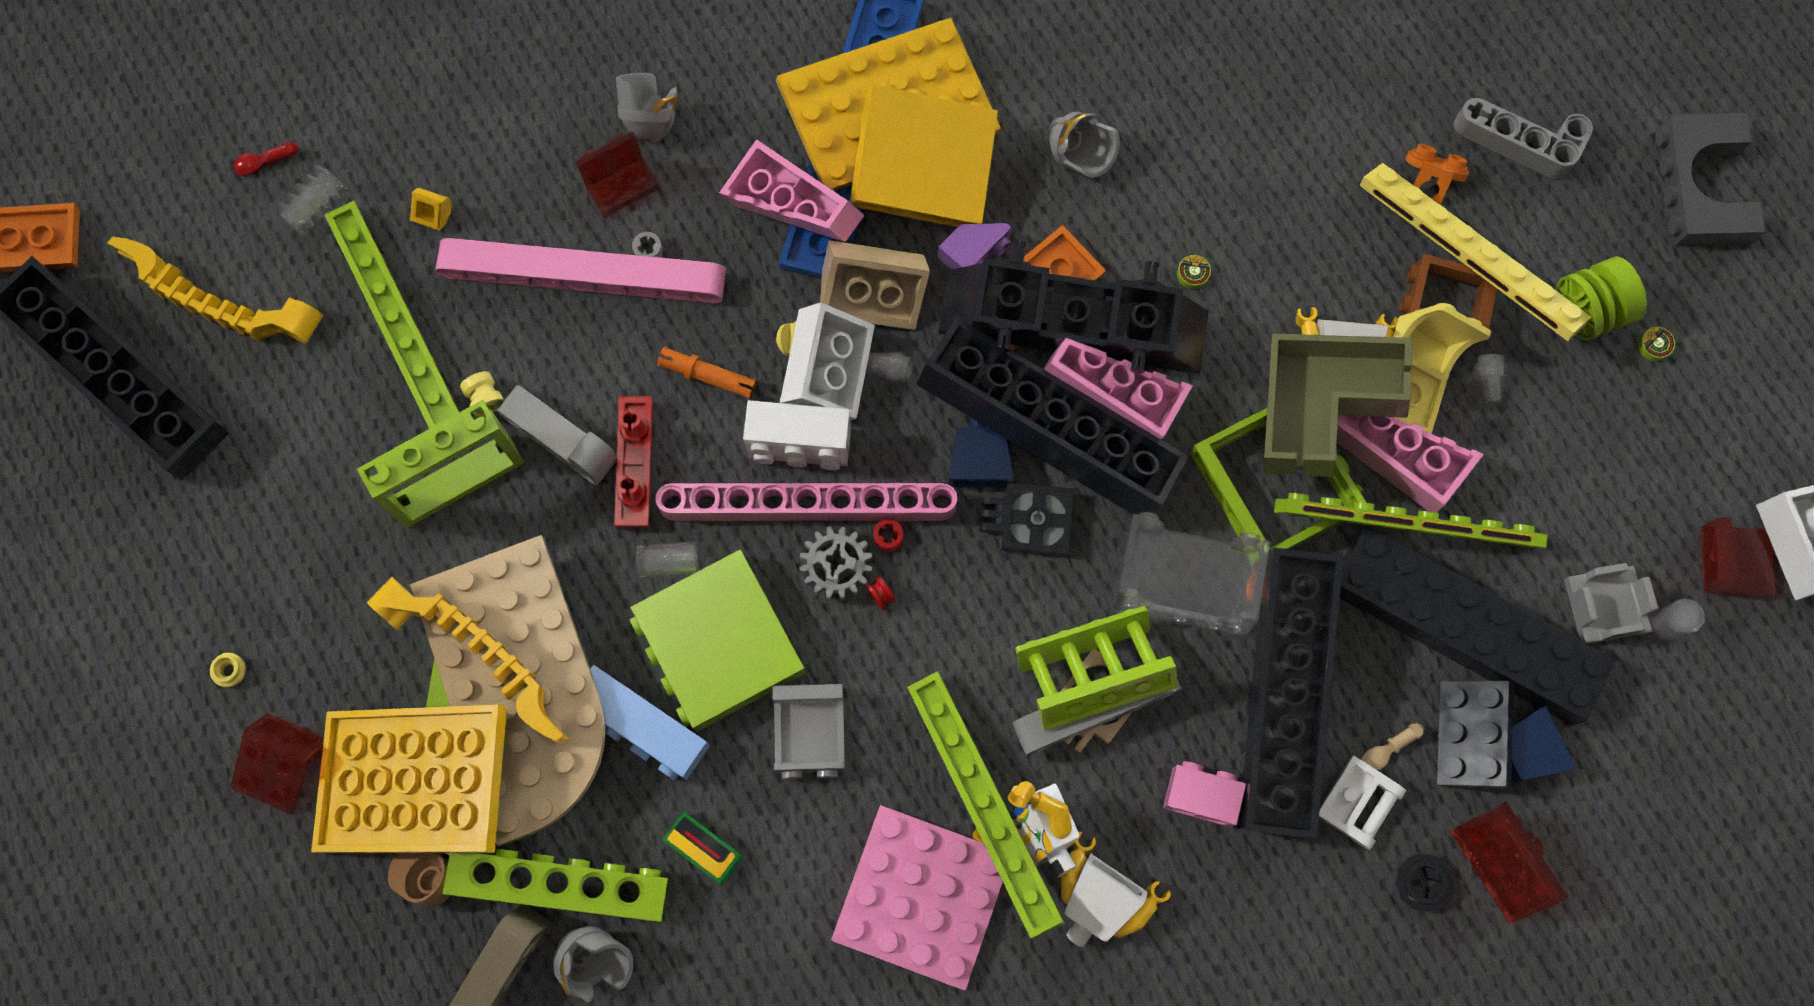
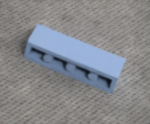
[590,665,710,781]

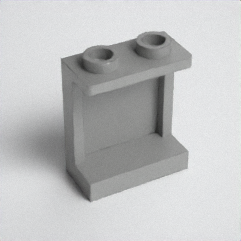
[772,684,845,780]

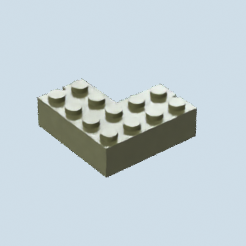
[1264,334,1412,477]

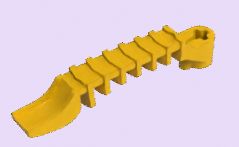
[107,237,323,344]
[366,577,569,745]

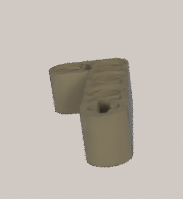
[449,905,554,1006]

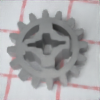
[799,526,873,601]

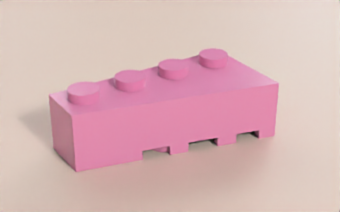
[719,139,864,242]
[1044,338,1193,439]
[1337,415,1484,512]

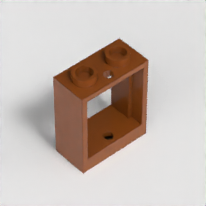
[1399,254,1497,344]

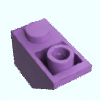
[938,223,1012,270]

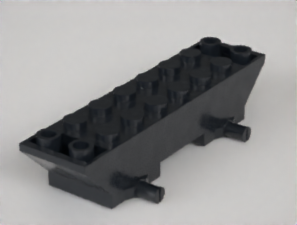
[938,240,1209,375]

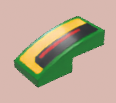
[663,812,743,886]

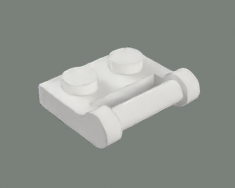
[1319,755,1406,850]

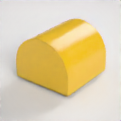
[410,188,452,231]

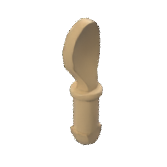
[1360,723,1424,771]

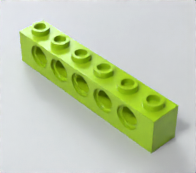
[443,849,668,922]

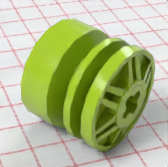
[1556,256,1647,341]

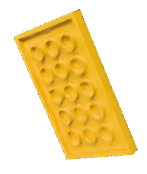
[776,18,1001,192]
[311,704,507,853]

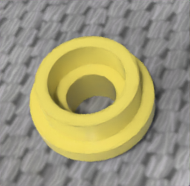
[210,653,246,687]

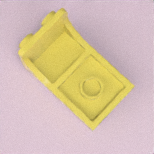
[1393,303,1491,434]

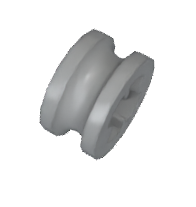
[632,232,663,258]

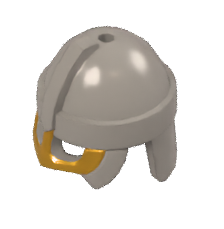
[616,73,678,143]
[1049,112,1120,178]
[553,926,633,1003]

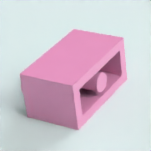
[1163,761,1246,828]

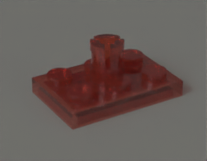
[1450,802,1568,924]

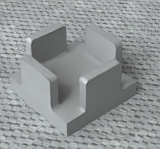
[1564,563,1658,644]

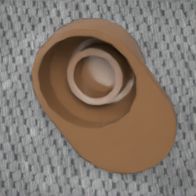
[388,853,450,908]

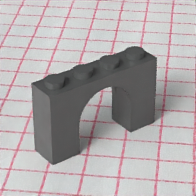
[1655,113,1765,246]

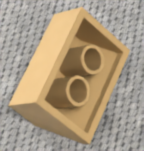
[820,240,930,330]

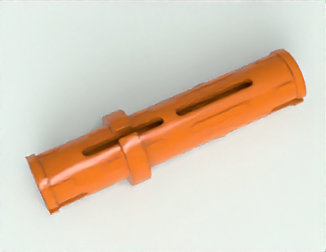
[657,346,757,400]

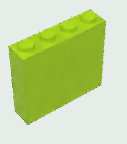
[629,549,806,732]

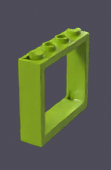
[357,400,525,529]
[1190,408,1366,568]

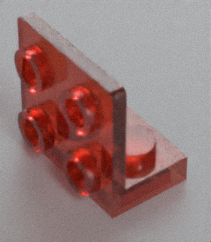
[575,132,660,219]
[1701,517,1775,596]
[231,713,324,814]

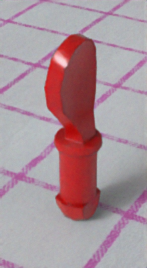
[234,142,299,176]

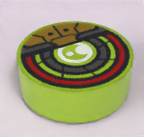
[1177,255,1211,289]
[1638,327,1675,361]

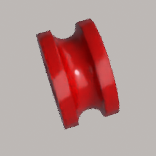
[873,519,903,552]
[865,577,896,611]

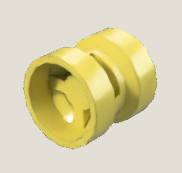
[460,371,504,417]

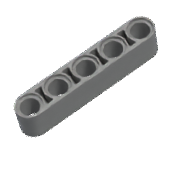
[1012,679,1182,756]

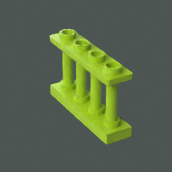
[1015,606,1178,731]

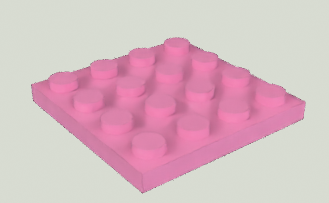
[831,805,1003,991]

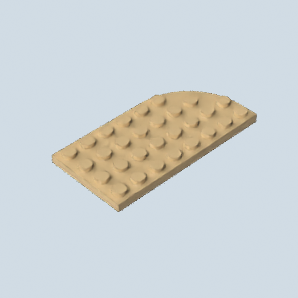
[410,535,605,847]

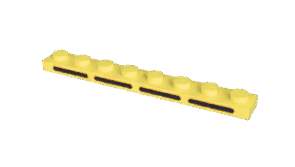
[1360,163,1591,341]

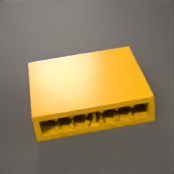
[850,82,998,227]

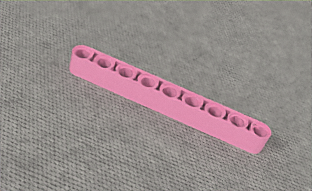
[435,238,726,304]
[656,483,957,521]

